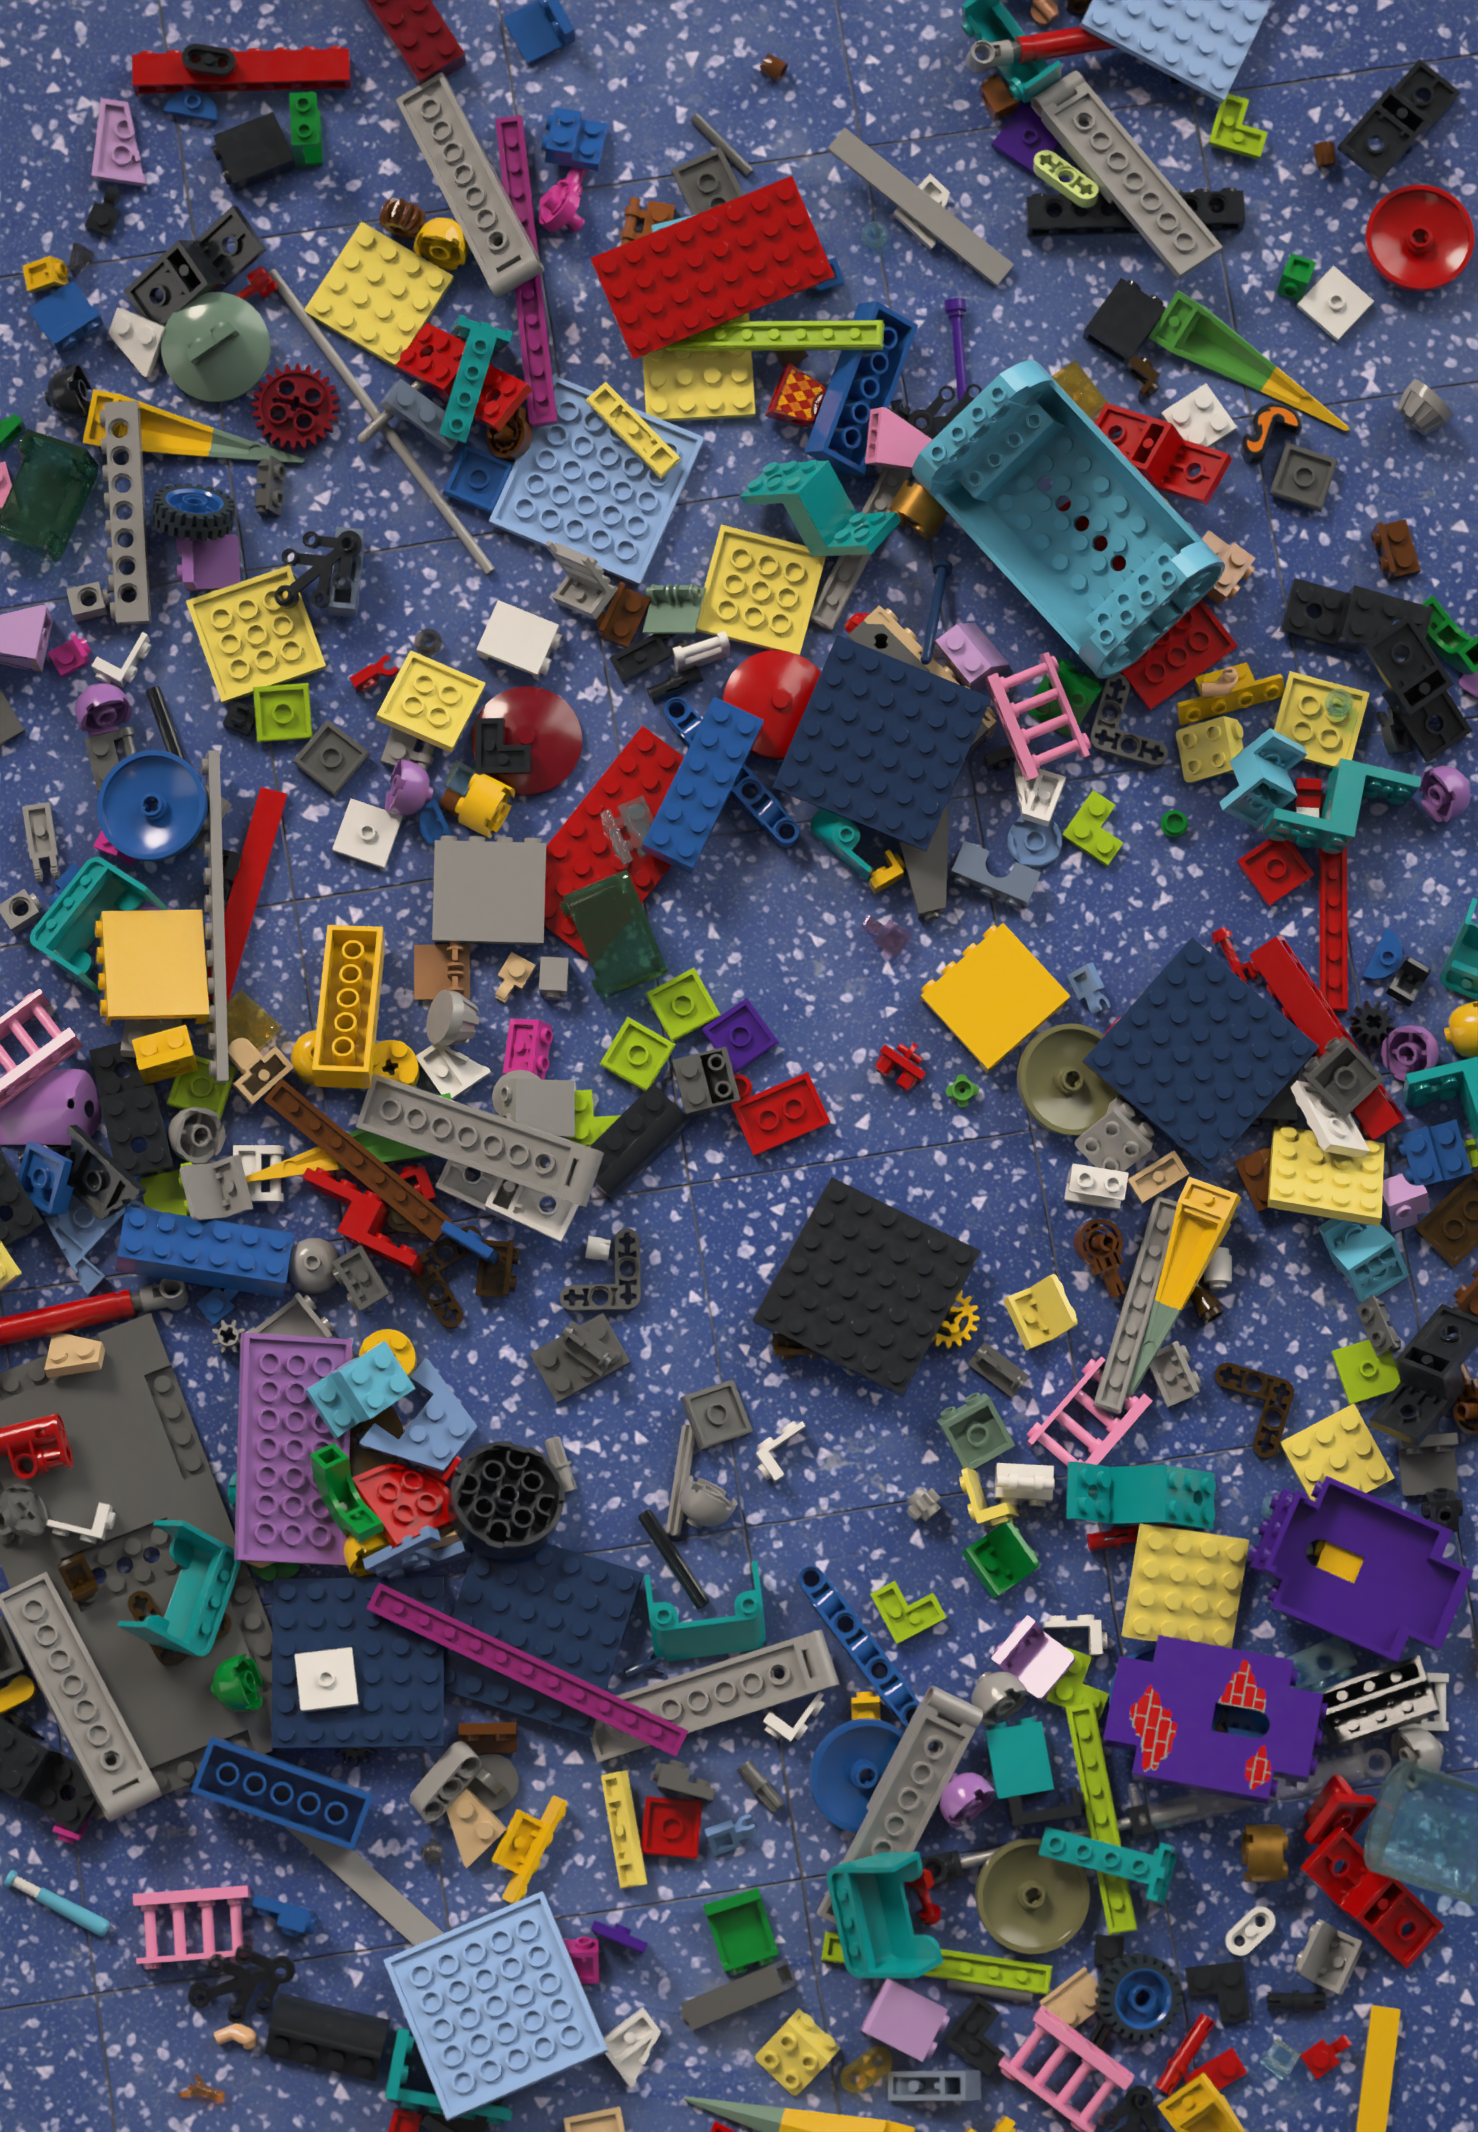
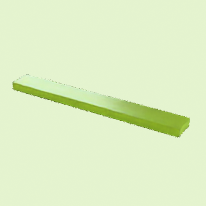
[666,320,884,351]
[1066,1702,1138,1935]
[821,1931,1052,1995]

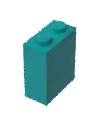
[984,1717,1054,1800]

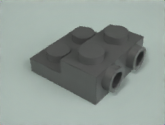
[1302,1036,1385,1117]
[653,1760,715,1802]

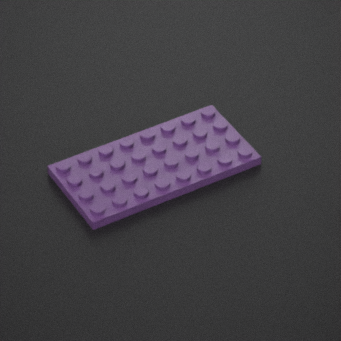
[234,1332,352,1566]

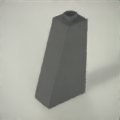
[897,806,949,921]
[681,1958,798,2030]

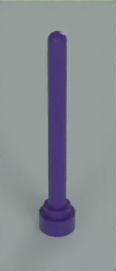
[944,298,967,402]

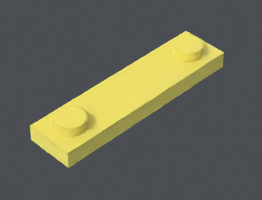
[586,382,681,479]
[601,1770,647,1889]

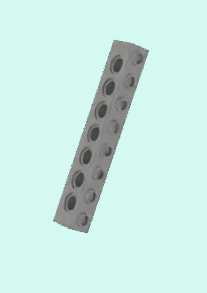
[100,401,152,625]

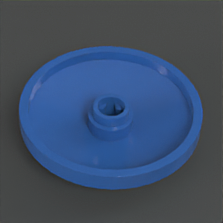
[97,750,208,861]
[809,1718,904,1833]

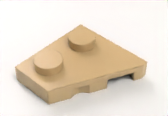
[44,1333,105,1378]
[446,1787,507,1868]

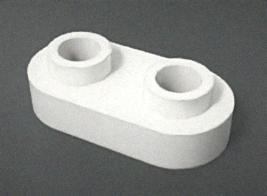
[1225,1907,1275,1956]

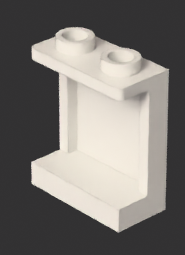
[476,600,562,680]
[1064,1164,1129,1210]

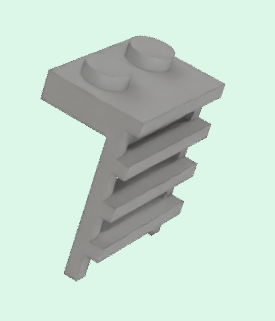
[545,540,617,620]

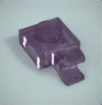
[861,915,912,959]

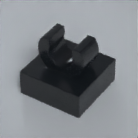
[223,699,256,737]

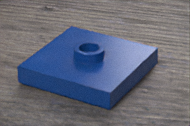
[443,443,514,515]
[441,1221,501,1265]

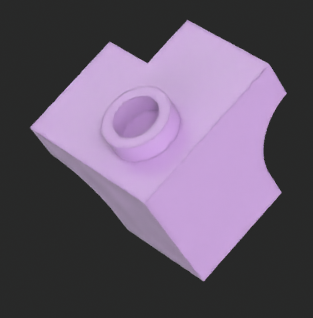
[1382,1174,1430,1232]

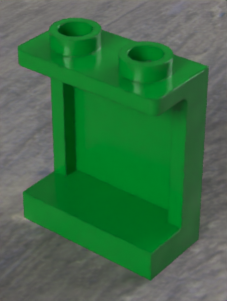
[289,92,323,167]
[703,1888,779,1976]

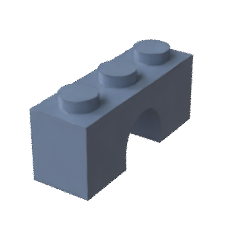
[379,379,458,453]
[328,527,365,617]
[950,841,1041,909]

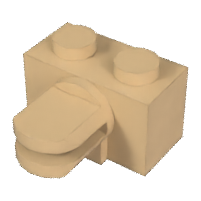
[228,1038,294,1106]

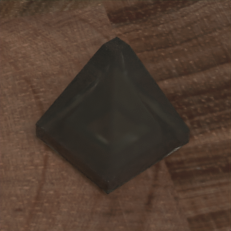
[69,243,95,278]

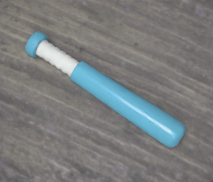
[4,1870,110,1936]

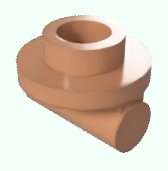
[1031,0,1058,25]

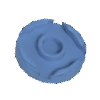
[1007,817,1062,869]

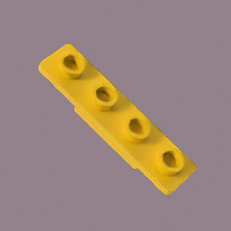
[1177,662,1284,725]
[491,1795,568,1904]

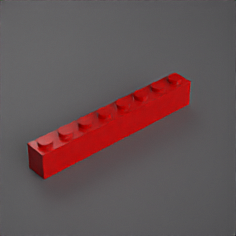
[132,46,351,95]
[1250,935,1406,1140]

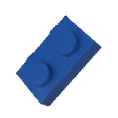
[30,282,104,354]

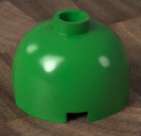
[211,1653,264,1713]

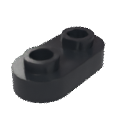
[182,44,237,78]

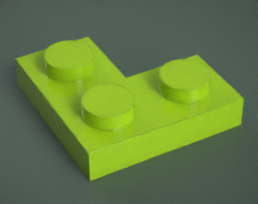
[1208,94,1268,160]
[1062,790,1123,867]
[567,1089,621,1147]
[870,1581,947,1645]
[1045,1647,1109,1721]

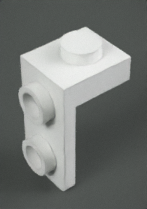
[92,632,151,688]
[755,1421,806,1483]
[46,1502,116,1544]
[1043,1615,1107,1656]
[763,1691,825,1742]

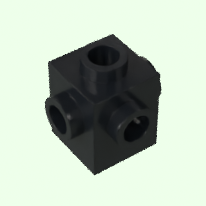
[1421,1488,1463,1532]

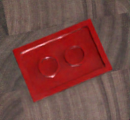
[731,1072,830,1157]

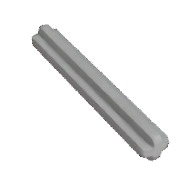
[666,1425,695,1536]

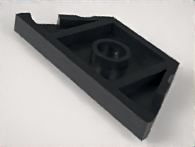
[66,1124,147,1220]

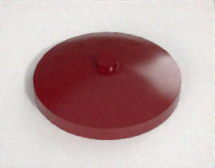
[472,686,582,796]

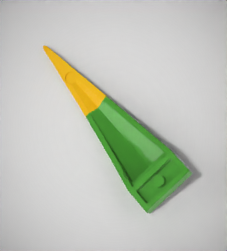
[1149,291,1350,431]
[246,1093,452,1183]

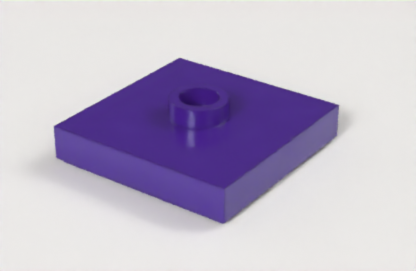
[991,102,1060,177]
[701,998,779,1075]
[591,1920,648,1953]

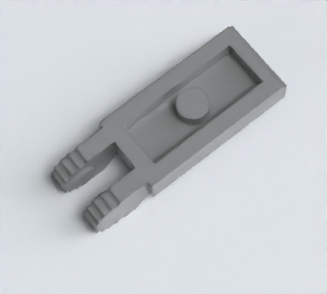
[22,802,60,882]

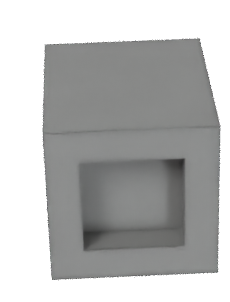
[66,582,110,622]
[0,889,42,935]
[539,957,569,1000]

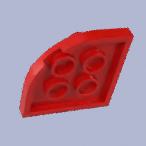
[352,1464,451,1549]

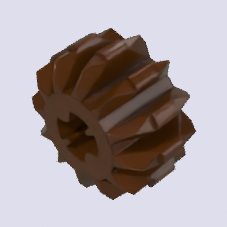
[379,198,426,239]

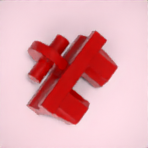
[875,1043,926,1092]

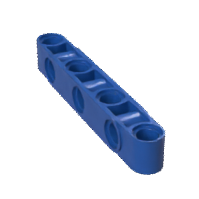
[664,697,799,849]
[798,1566,920,1729]

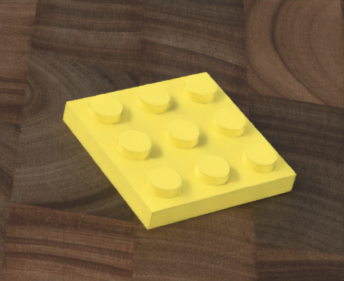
[376,650,486,753]
[1274,671,1369,769]
[1279,1404,1395,1501]

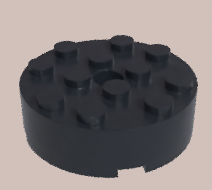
[447,1441,565,1560]

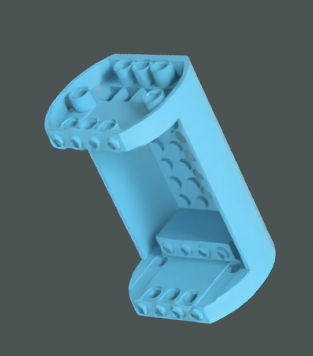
[912,360,1225,679]

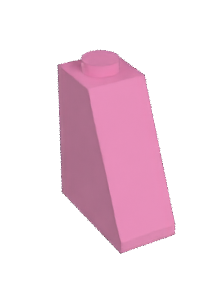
[865,407,932,471]

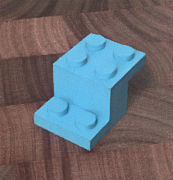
[1219,728,1308,828]
[1318,1218,1409,1303]
[304,1341,415,1438]

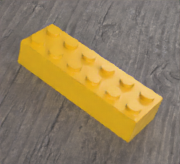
[312,925,385,1089]

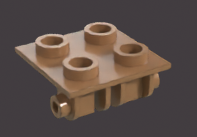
[414,941,470,1000]

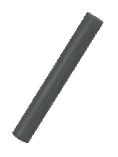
[691,113,754,177]
[946,1980,1033,2003]

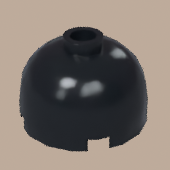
[44,363,92,420]

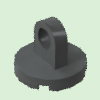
[0,1483,48,1539]
[464,1753,519,1811]

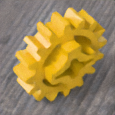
[935,1290,980,1349]

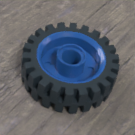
[152,483,235,541]
[1095,1953,1183,2042]

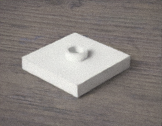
[1297,266,1374,342]
[332,799,403,869]
[295,1647,358,1712]

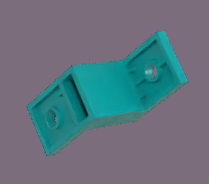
[740,460,901,557]
[1262,758,1422,854]
[1402,1057,1478,1151]
[1066,1461,1216,1530]

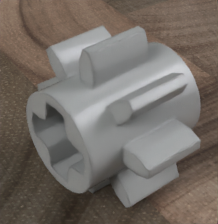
[212,1320,246,1354]
[907,1487,941,1522]

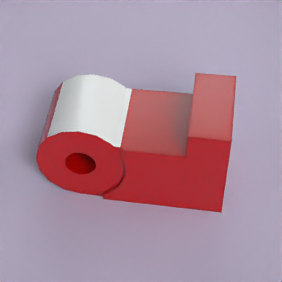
[1294,778,1322,818]

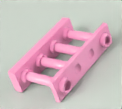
[983,652,1091,781]
[0,989,83,1108]
[1026,1357,1152,1467]
[133,1885,254,1969]
[998,2005,1134,2132]

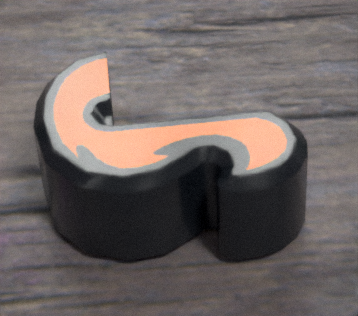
[1240,403,1302,463]

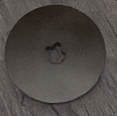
[349,1406,404,1477]

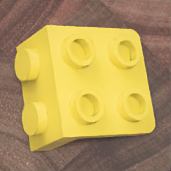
[1176,716,1244,783]
[1003,1274,1078,1351]
[959,1468,1019,1527]
[755,2008,840,2095]

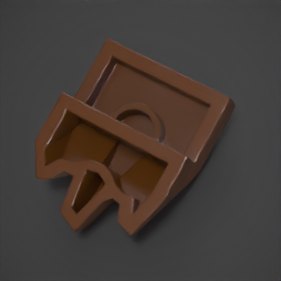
[1233,1147,1271,1214]

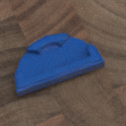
[164,90,218,123]
[418,798,453,847]
[1362,928,1403,981]

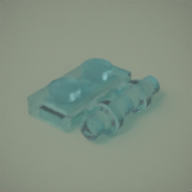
[600,795,654,864]

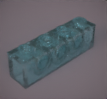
[1250,1637,1358,1715]

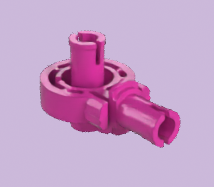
[538,167,588,233]

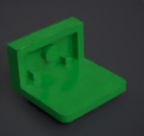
[1027,658,1105,737]
[961,1520,1040,1599]

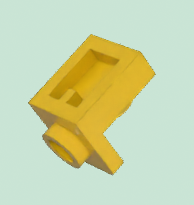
[22,256,68,293]
[869,849,905,895]
[851,1692,881,1720]

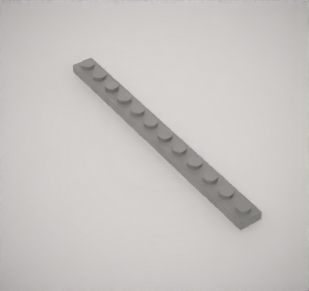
[201,750,229,1085]

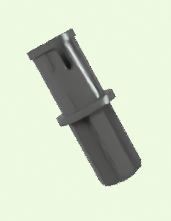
[736,1759,784,1813]

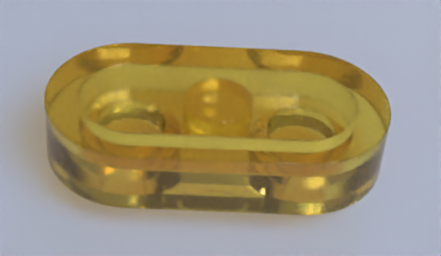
[840,2046,893,2093]

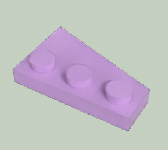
[91,98,146,187]

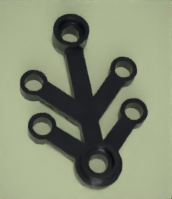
[908,384,982,440]
[275,530,363,609]
[188,1945,295,2024]
[1098,2085,1166,2132]

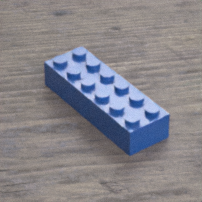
[804,301,918,476]
[641,697,764,874]
[115,1206,293,1298]
[191,1735,374,1850]

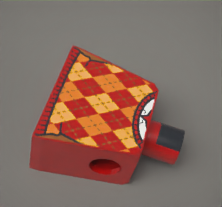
[765,364,826,427]

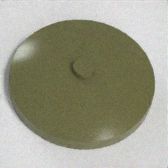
[1017,1024,1123,1136]
[975,1837,1090,1954]

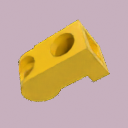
[0,1676,37,1715]

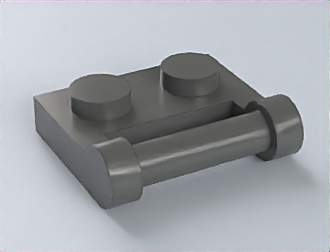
[84,727,136,793]

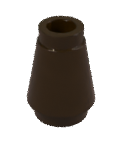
[1190,1280,1224,1324]

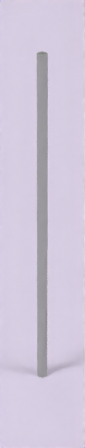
[268,269,495,575]

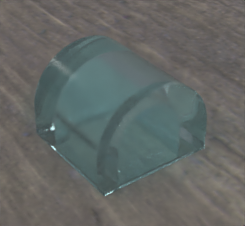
[443,760,475,797]
[1259,2038,1300,2080]

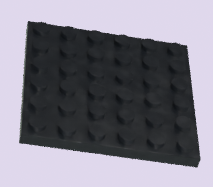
[752,1177,981,1398]

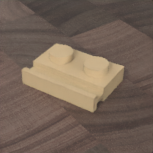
[1039,1967,1099,2029]

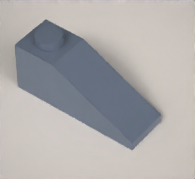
[888,2070,981,2101]

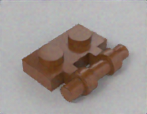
[619,197,675,245]

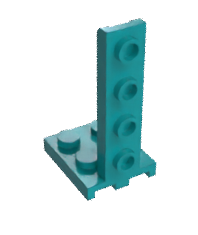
[439,315,513,443]
[1039,1827,1178,1906]
[385,2028,512,2125]

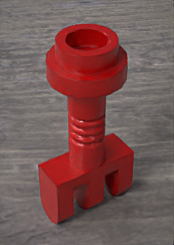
[235,266,278,300]
[1211,926,1258,984]
[905,1869,942,1925]

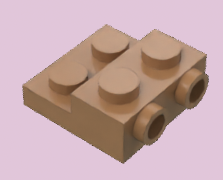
[1202,530,1256,605]

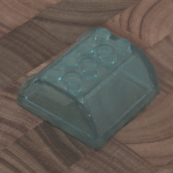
[1364,1760,1478,1906]

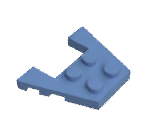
[45,1194,160,1296]
[359,1358,477,1473]
[363,1526,473,1580]

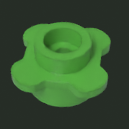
[946,1074,979,1108]

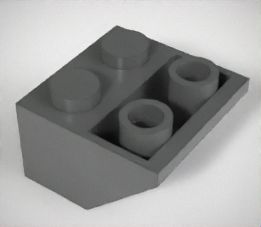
[672,1047,740,1118]

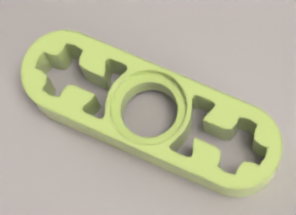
[1033,150,1098,208]

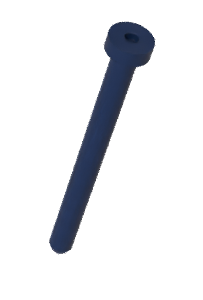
[920,559,953,665]

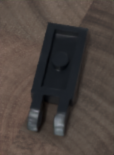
[609,634,689,683]

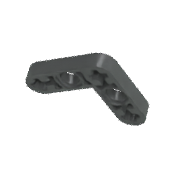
[1089,674,1168,768]
[559,1228,641,1312]

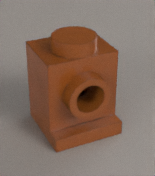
[979,75,1019,122]

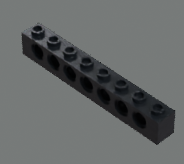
[1025,187,1245,237]

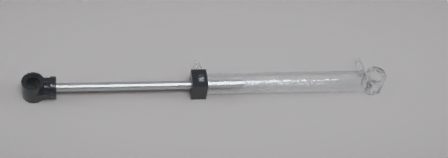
[921,1741,1391,1885]

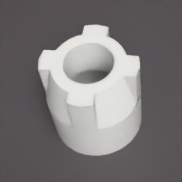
[585,1236,611,1260]

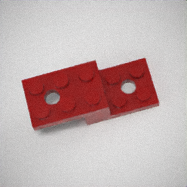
[393,323,533,432]
[1095,403,1232,505]
[302,1167,425,1276]
[1300,1825,1444,1969]

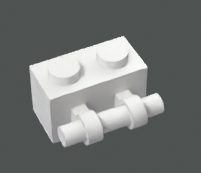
[994,1463,1054,1507]

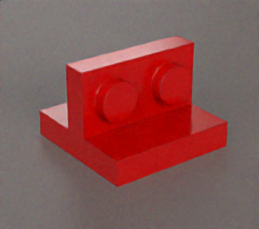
[1304,1775,1378,1844]

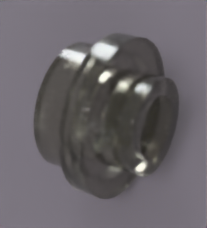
[414,629,442,656]
[421,1838,442,1867]

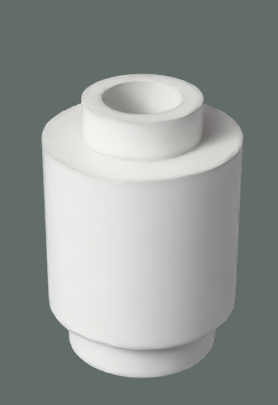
[1204,1247,1232,1289]

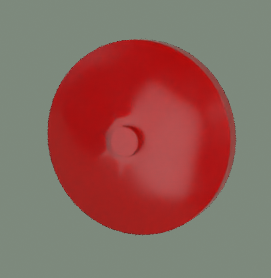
[1365,184,1475,292]
[722,650,821,760]

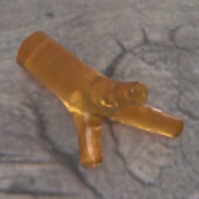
[178,2074,226,2103]

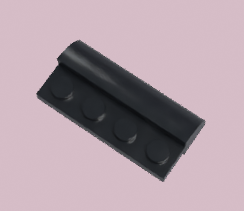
[590,1083,692,1203]
[1315,1655,1440,1751]
[264,1993,391,2081]

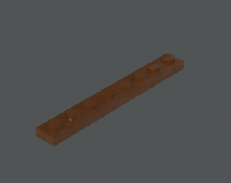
[264,1079,453,1243]

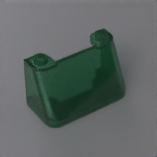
[0,429,98,562]
[560,870,668,999]

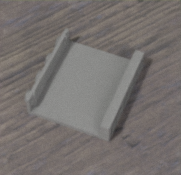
[432,836,546,945]

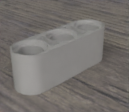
[410,1741,482,1822]

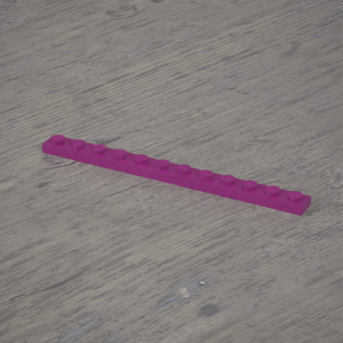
[495,115,558,428]
[366,1583,688,1757]

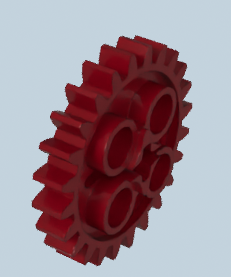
[251,363,341,452]

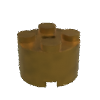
[888,480,949,541]
[1241,1824,1288,1882]

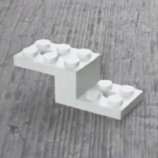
[435,1159,579,1242]

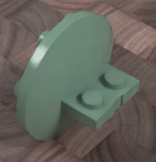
[161,292,271,402]

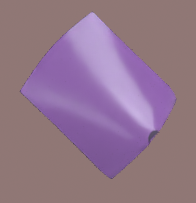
[0,1069,101,1145]

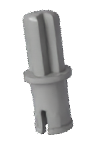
[545,1436,577,1493]

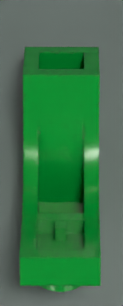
[1421,595,1478,675]
[310,1443,384,1543]

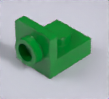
[1276,253,1317,302]
[0,413,26,452]

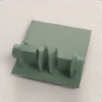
[643,584,706,634]

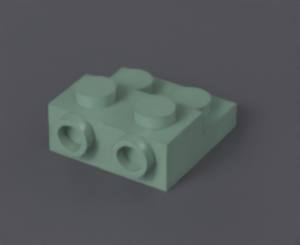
[936,1392,1015,1470]

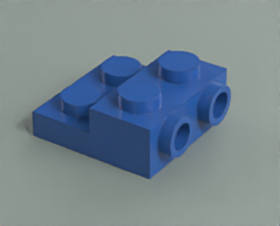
[541,107,608,171]
[1399,1119,1474,1188]
[18,1142,73,1218]
[252,1895,317,1937]

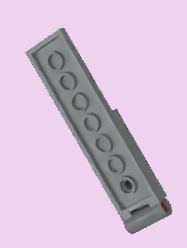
[1031,71,1223,280]
[396,72,545,299]
[356,1074,604,1207]
[0,1572,162,1822]
[590,1630,839,1762]
[816,1686,983,1924]

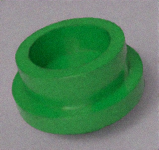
[1160,810,1188,838]

